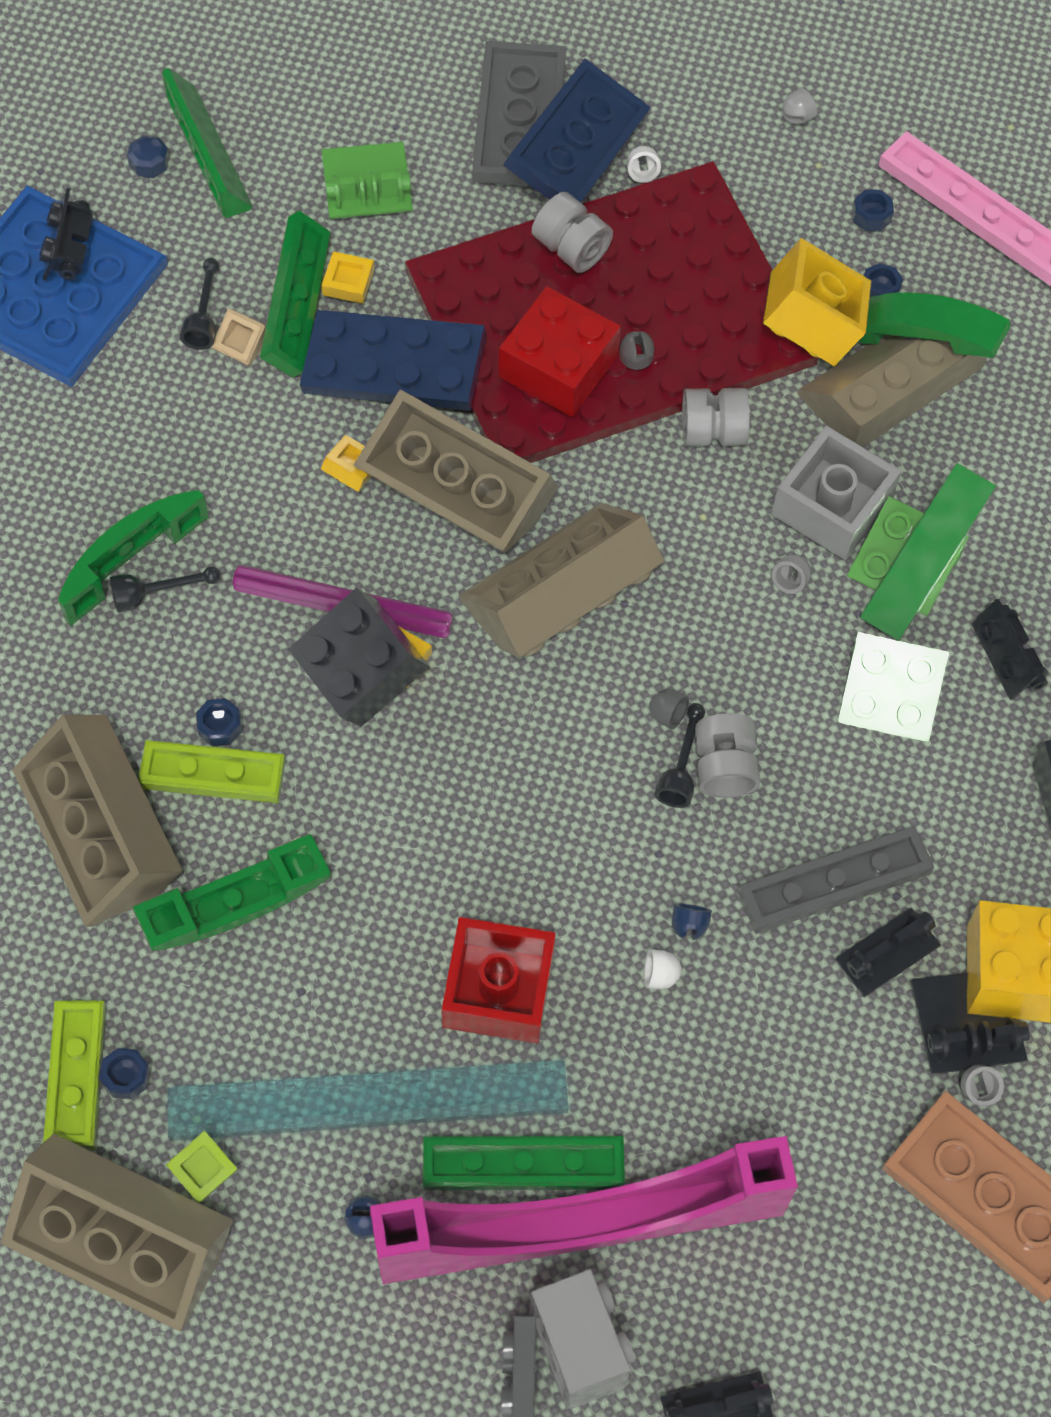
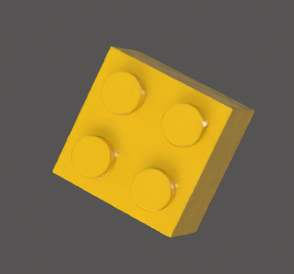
[763,238,871,366]
[967,900,1051,1023]

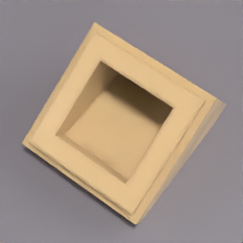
[211,308,266,366]

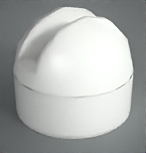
[627,146,661,183]
[644,949,682,989]

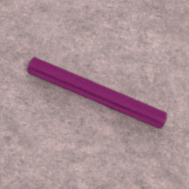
[233,565,453,638]

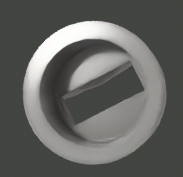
[782,88,817,125]
[772,554,811,594]
[961,1064,1004,1106]

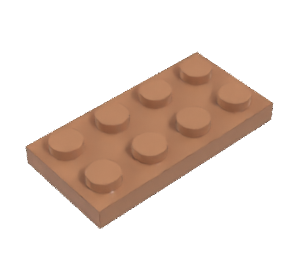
[882,1091,1051,1303]

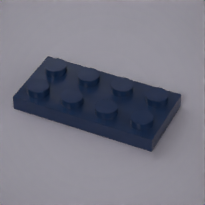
[503,58,651,203]
[299,310,487,410]

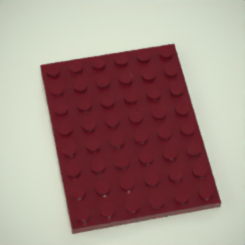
[405,161,818,463]

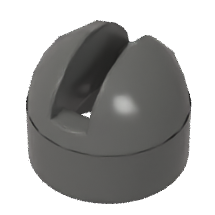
[619,331,655,370]
[650,688,689,729]

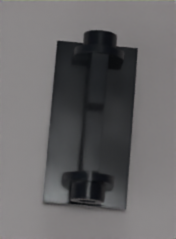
[39,187,93,280]
[972,599,1048,700]
[835,907,941,998]
[660,1371,774,1417]

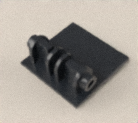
[911,973,1030,1075]

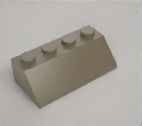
[798,334,987,447]
[354,389,558,553]
[458,503,665,658]
[12,714,182,927]
[1,1133,233,1332]

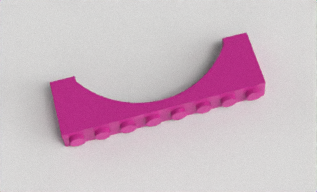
[370,1136,798,1285]

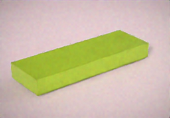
[138,740,286,803]
[43,1001,106,1150]

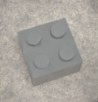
[771,426,902,560]
[529,1269,635,1411]

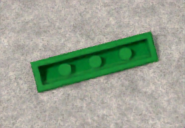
[162,68,253,219]

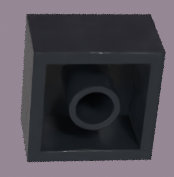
[288,587,430,727]

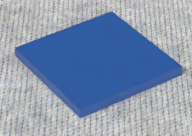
[0,185,168,387]

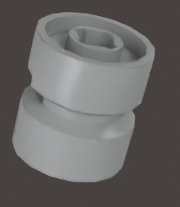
[532,192,613,273]
[682,388,750,446]
[695,713,760,798]

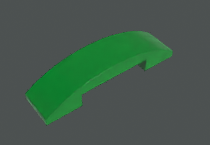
[857,292,1011,358]
[58,490,209,626]
[132,834,331,952]

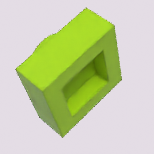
[166,1131,238,1203]

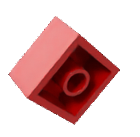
[499,286,621,418]
[441,917,556,1044]

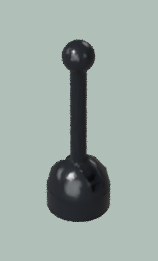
[180,258,220,350]
[109,566,221,612]
[654,703,705,808]

